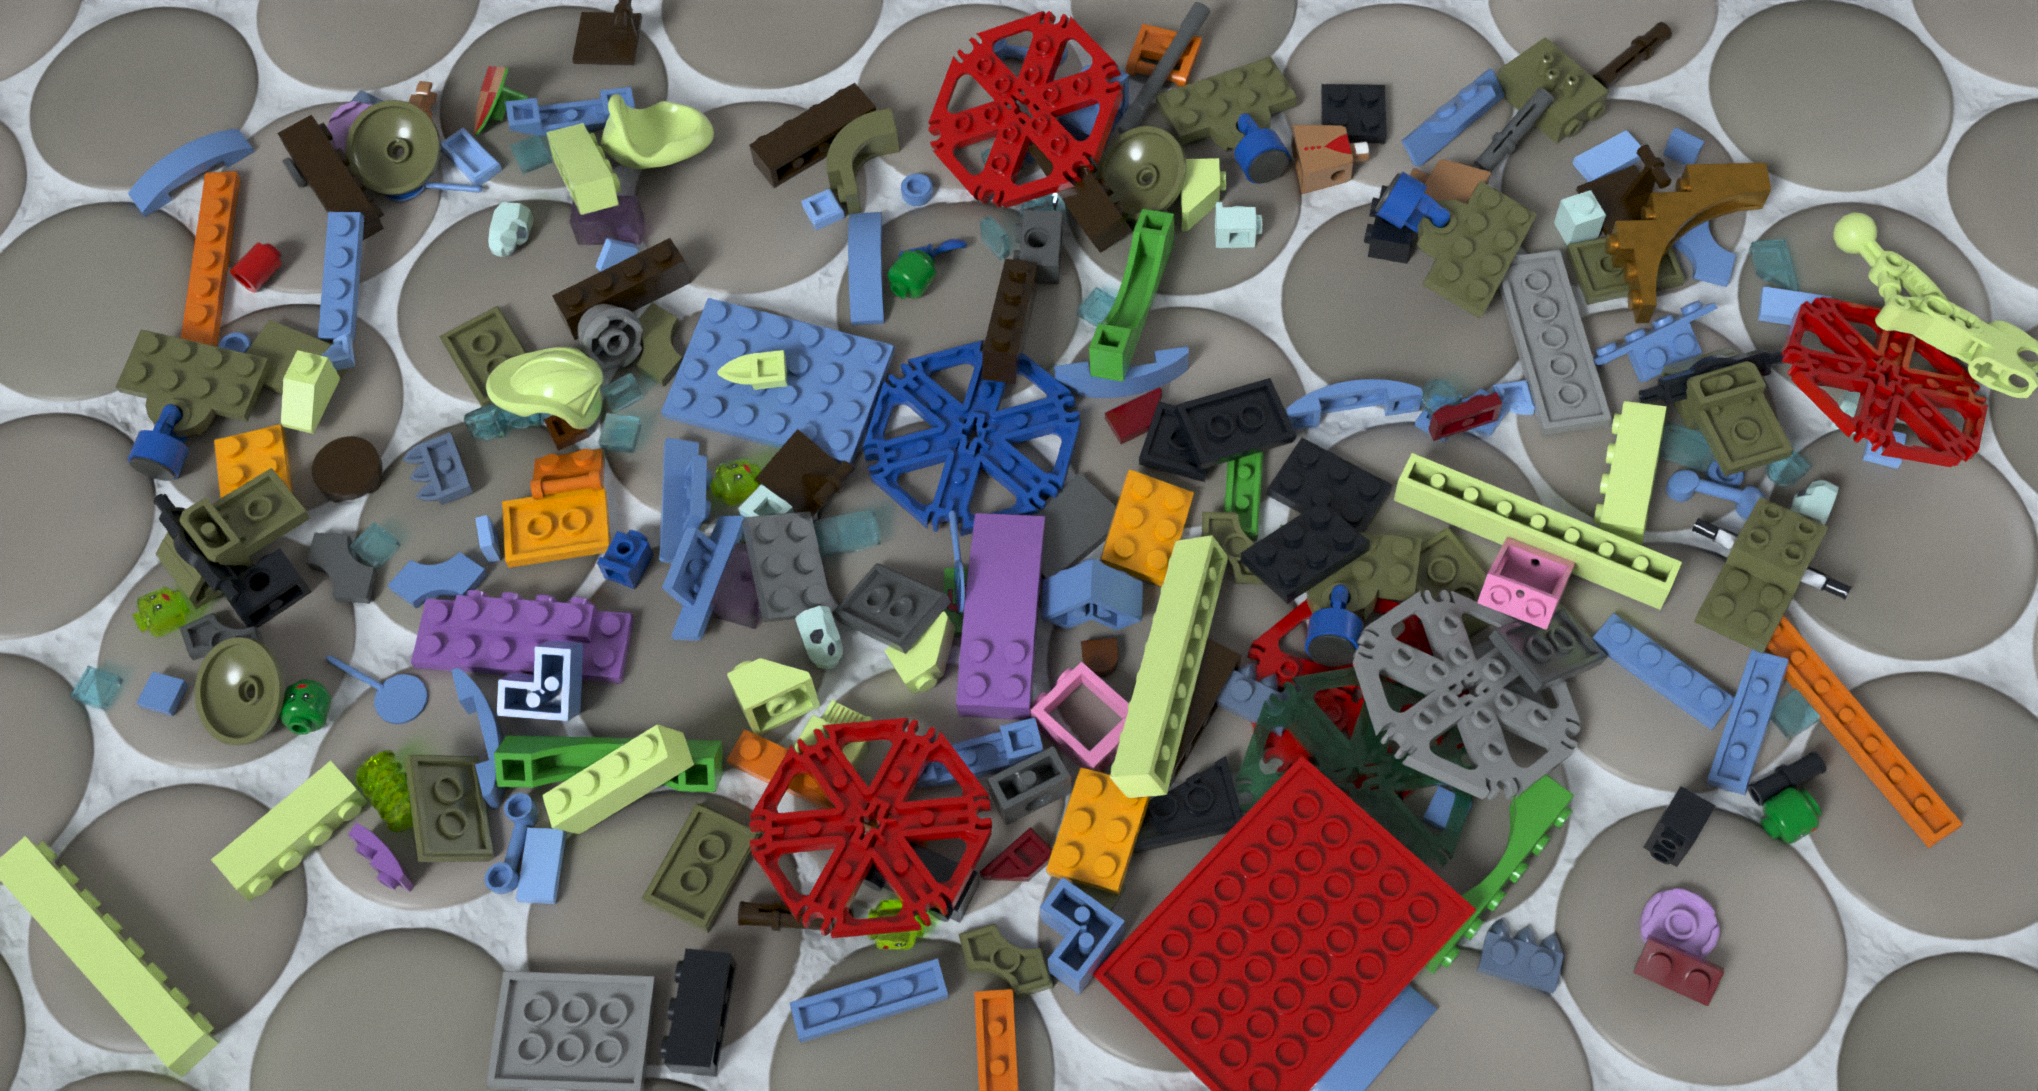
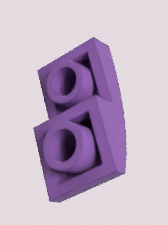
[348,822,414,892]

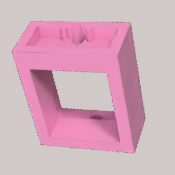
[1477,537,1575,630]
[1030,662,1129,773]

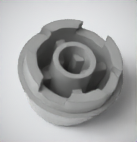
[578,304,643,370]

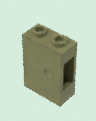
[1497,37,1609,144]

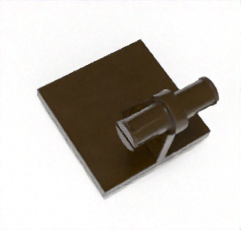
[572,0,642,65]
[1576,144,1672,236]
[754,429,855,518]

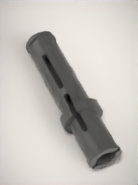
[1474,87,1554,172]

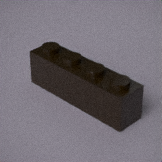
[749,83,876,188]
[278,115,384,240]
[1028,132,1132,253]
[552,238,691,340]
[982,259,1038,384]
[1169,638,1241,787]

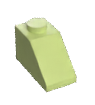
[1180,158,1226,231]
[281,350,340,434]
[884,611,955,695]

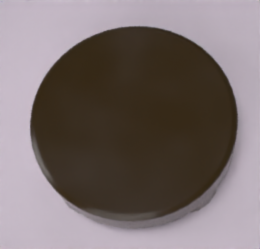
[312,436,382,503]

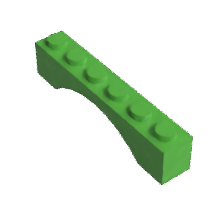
[1089,209,1174,382]
[494,735,724,792]
[1425,775,1574,974]

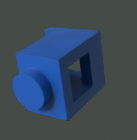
[597,530,654,589]

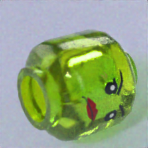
[710,457,761,506]
[131,586,190,638]
[868,900,925,950]

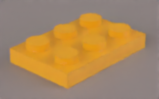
[214,424,293,499]
[1100,469,1194,587]
[502,486,611,568]
[1046,767,1151,895]

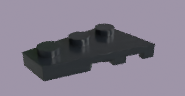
[1134,756,1243,853]

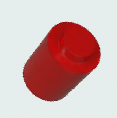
[230,242,282,293]

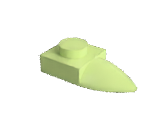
[717,350,788,390]

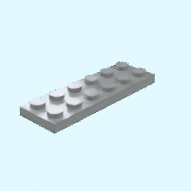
[1499,250,1612,436]

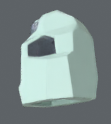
[488,202,534,257]
[1789,480,1839,525]
[795,606,843,670]

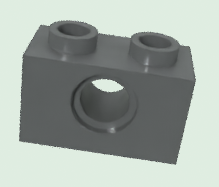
[1013,210,1063,284]
[987,746,1072,825]

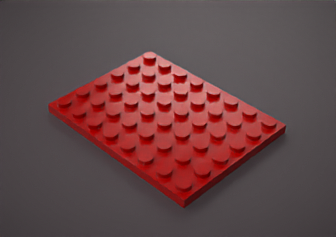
[1092,756,1476,1091]

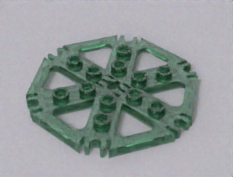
[1236,667,1473,867]

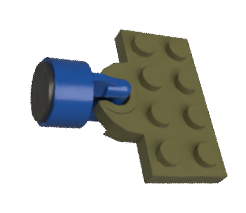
[1156,56,1297,184]
[1375,171,1537,319]
[116,329,271,481]
[1280,525,1422,667]

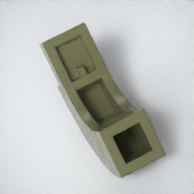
[826,108,900,215]

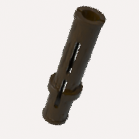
[1592,22,1672,90]
[738,900,854,931]

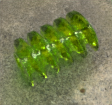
[356,750,413,833]

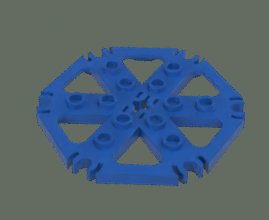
[863,340,1081,536]

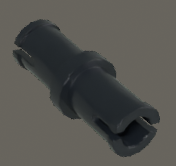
[1748,751,1827,806]

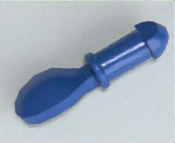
[899,239,967,259]

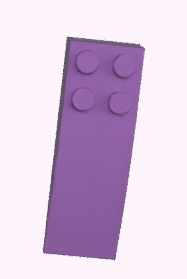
[956,513,1045,720]

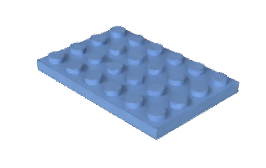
[661,298,895,466]

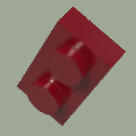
[1428,392,1503,441]
[1633,935,1724,1006]

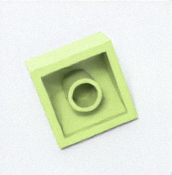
[727,658,820,736]

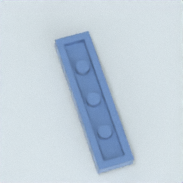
[318,212,365,342]
[1592,613,1735,730]
[1707,649,1789,795]
[789,958,949,1043]

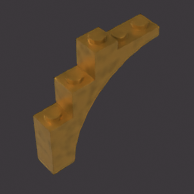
[1605,163,1771,324]

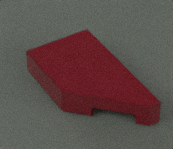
[1105,387,1162,444]
[980,827,1053,882]

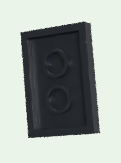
[1174,378,1297,470]
[1266,437,1393,533]
[1241,501,1370,604]

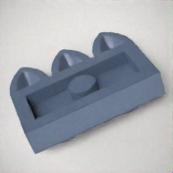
[403,432,474,505]
[1216,663,1301,737]
[1477,919,1564,994]

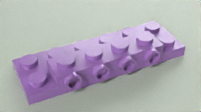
[411,590,634,683]

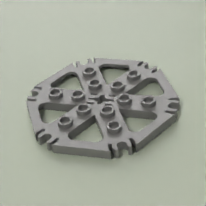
[1352,590,1581,800]

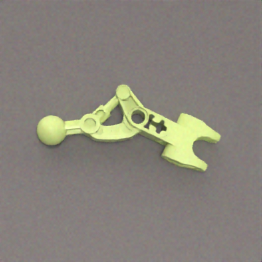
[1833,212,2038,398]

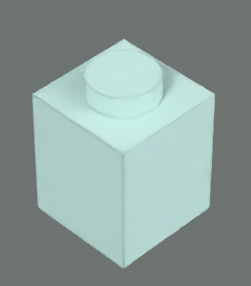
[1554,190,1606,246]

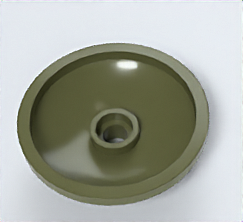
[345,100,441,195]
[1096,126,1187,221]
[195,637,285,745]

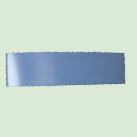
[505,87,635,136]
[128,129,255,217]
[848,212,885,326]
[1054,346,1189,398]
[1286,379,1423,430]
[451,668,506,810]
[914,718,1044,789]
[1312,985,1437,1091]

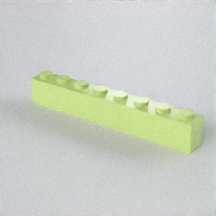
[1394,453,1682,610]
[1110,535,1228,798]
[0,836,219,1077]

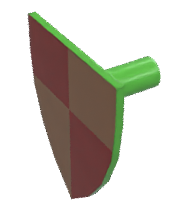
[474,66,528,136]

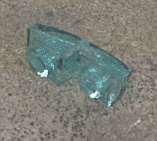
[464,403,542,440]
[813,510,881,558]

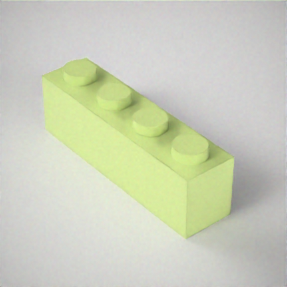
[546,123,621,215]
[1594,401,1667,545]
[542,724,694,834]
[211,761,368,901]

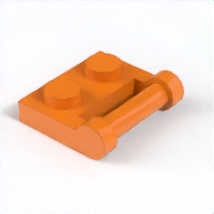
[1126,23,1202,87]
[530,448,605,500]

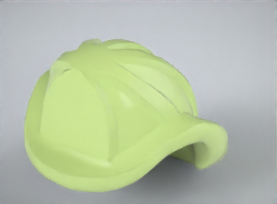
[600,94,714,169]
[486,347,604,429]

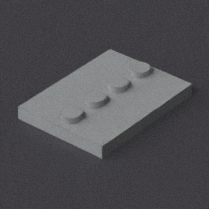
[486,971,657,1091]

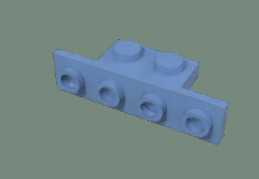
[1401,69,1505,166]
[1593,300,1718,382]
[659,438,712,563]
[662,516,745,641]

